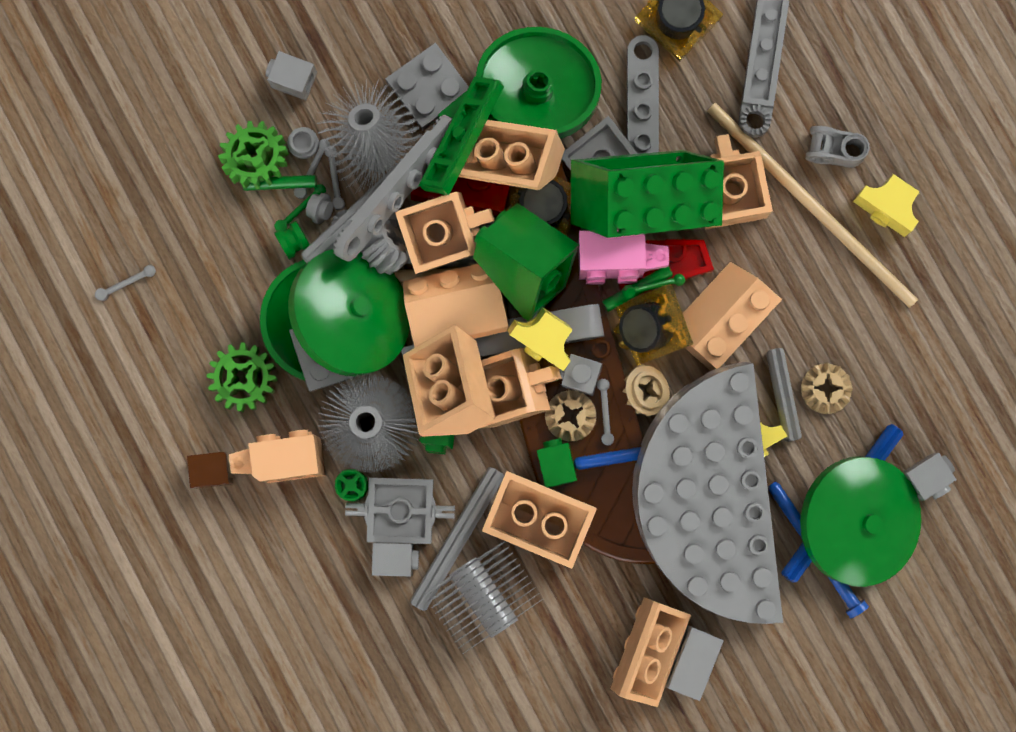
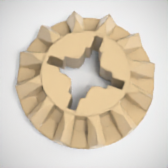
[801,363,853,414]
[622,365,670,417]
[545,390,596,441]

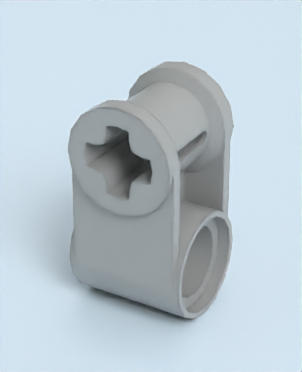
[805,126,870,168]

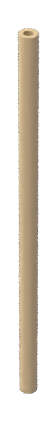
[707,103,918,308]

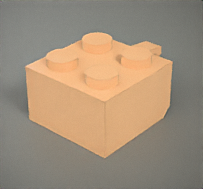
[705,134,773,230]
[395,192,495,274]
[478,348,562,429]
[229,430,326,483]

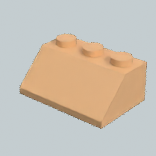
[459,120,565,190]
[673,262,782,371]
[402,263,509,348]
[403,325,495,437]
[482,471,597,569]
[610,597,691,707]

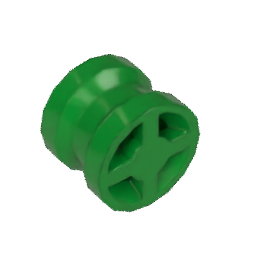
[274,221,310,260]
[334,469,369,502]

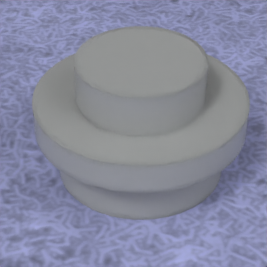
[287,127,319,159]
[306,193,333,224]

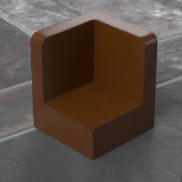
[187,452,233,489]

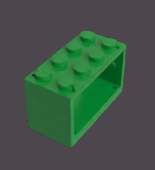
[571,150,724,238]

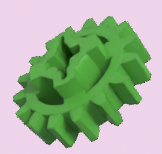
[218,121,289,190]
[206,342,278,412]

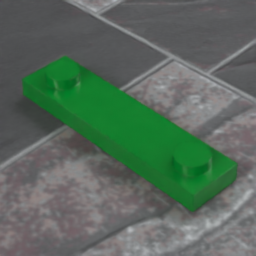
[419,77,504,195]

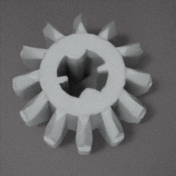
[360,220,410,275]

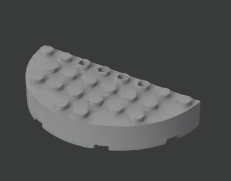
[632,362,783,624]

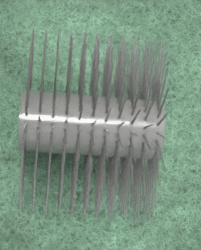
[317,79,422,197]
[318,373,419,473]
[424,541,543,654]

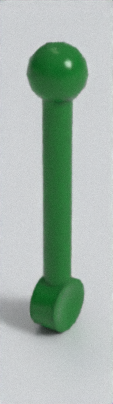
[274,184,326,231]
[622,274,685,299]

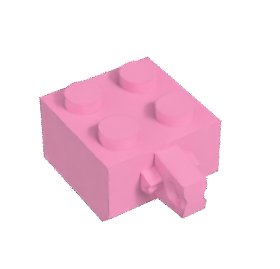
[578,230,669,285]

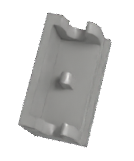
[665,625,724,701]

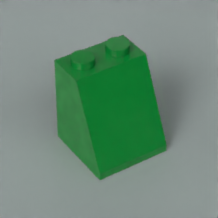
[473,203,579,321]

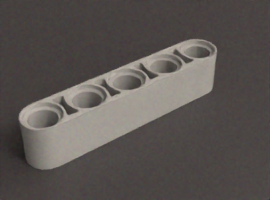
[475,304,604,359]

